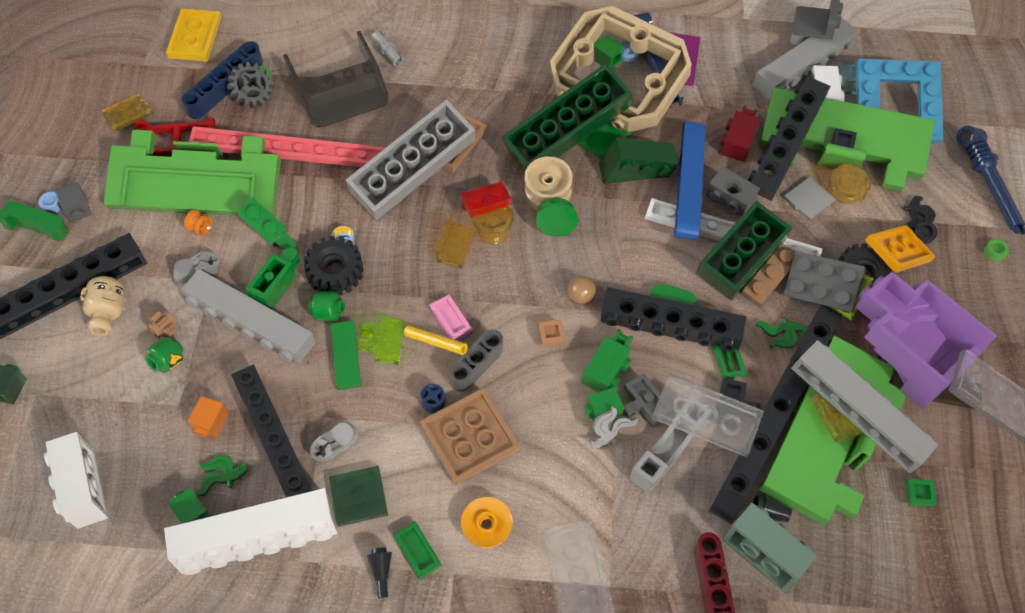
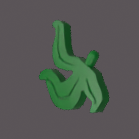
[755,317,807,349]
[196,455,247,496]

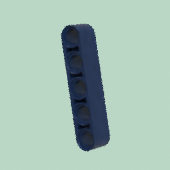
[182,41,263,119]

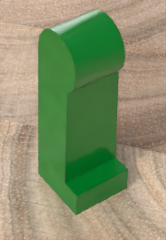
[0,200,68,241]

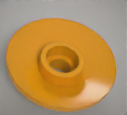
[461,497,513,548]

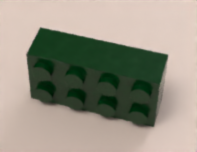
[696,200,793,301]

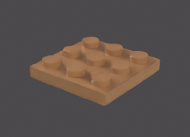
[419,388,521,486]

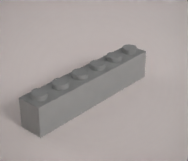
[752,18,858,101]
[181,269,315,365]
[791,340,938,473]

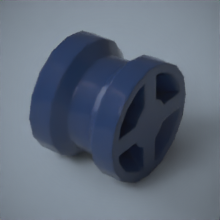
[421,384,445,414]

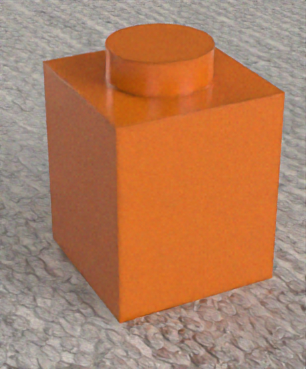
[187,396,228,439]

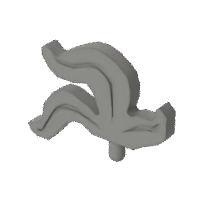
[590,406,638,448]

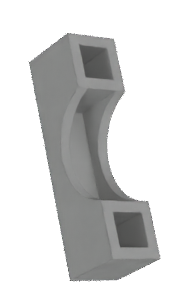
[629,397,712,494]

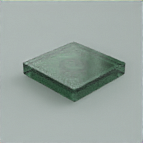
[329,465,389,527]

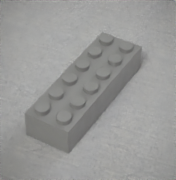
[345,99,475,221]

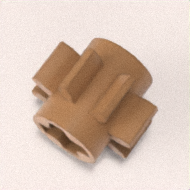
[147,310,177,339]

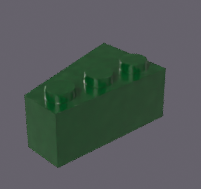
[599,137,679,184]

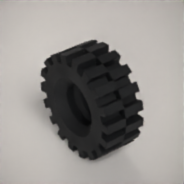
[304,236,364,296]
[838,243,896,288]

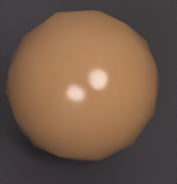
[567,276,596,304]

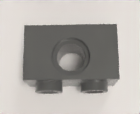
[705,166,760,217]

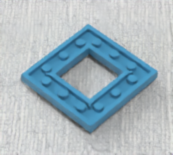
[856,59,943,143]

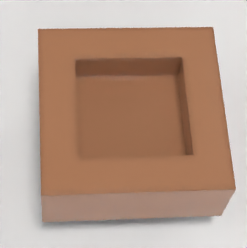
[538,319,566,347]

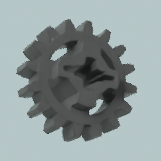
[227,62,274,109]

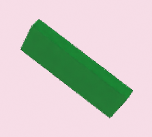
[330,320,362,390]

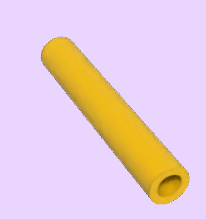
[404,325,467,355]

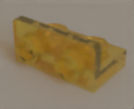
[433,215,476,269]
[811,393,863,443]

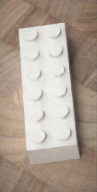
[164,488,338,575]

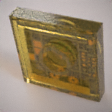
[101,94,154,132]

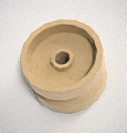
[524,156,573,211]

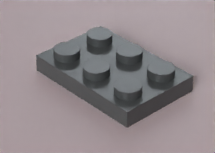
[783,251,866,313]

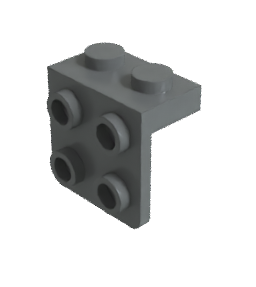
[792,0,843,40]

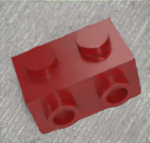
[461,181,512,218]

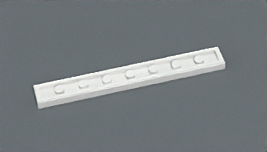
[645,198,823,257]

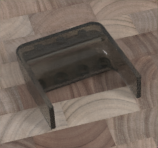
[283,31,389,128]

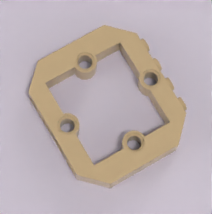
[550,6,691,132]

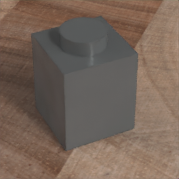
[56,183,92,222]

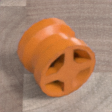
[184,209,213,237]

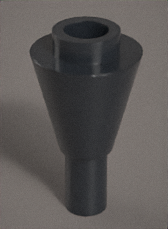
[366,547,392,599]

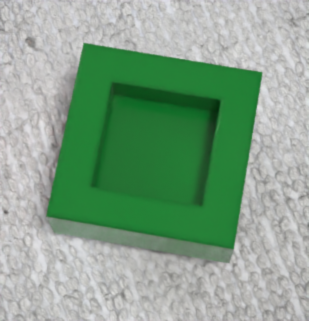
[905,478,937,508]

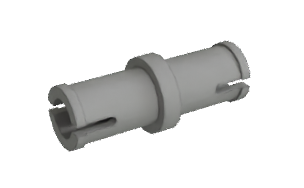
[371,30,404,67]

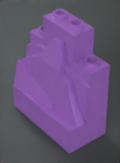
[856,272,997,410]

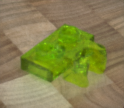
[358,316,404,365]

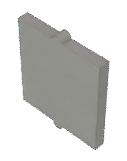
[783,177,836,221]

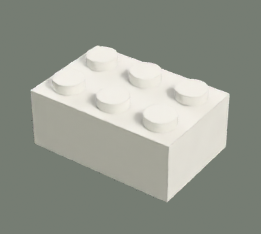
[44,432,108,529]

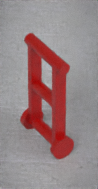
[133,118,216,157]

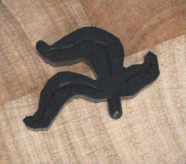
[903,196,936,229]

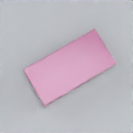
[429,295,473,341]

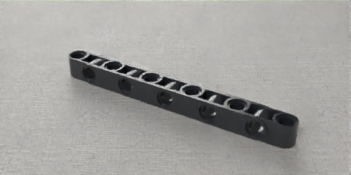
[708,304,843,524]

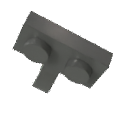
[622,373,673,426]

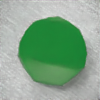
[536,198,579,236]

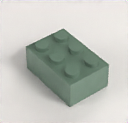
[722,503,817,593]

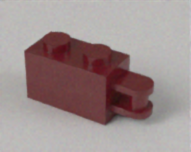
[720,106,760,162]

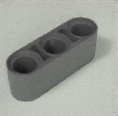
[450,329,503,391]

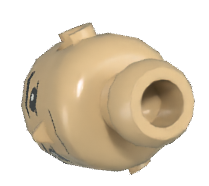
[80,276,126,336]

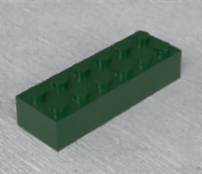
[502,63,633,172]

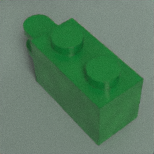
[237,197,296,250]
[246,247,300,309]
[581,329,633,392]

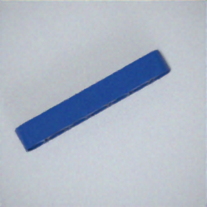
[674,121,706,241]

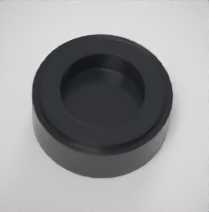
[913,221,938,244]

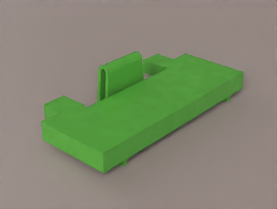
[759,87,935,192]
[103,130,281,216]
[759,336,906,526]

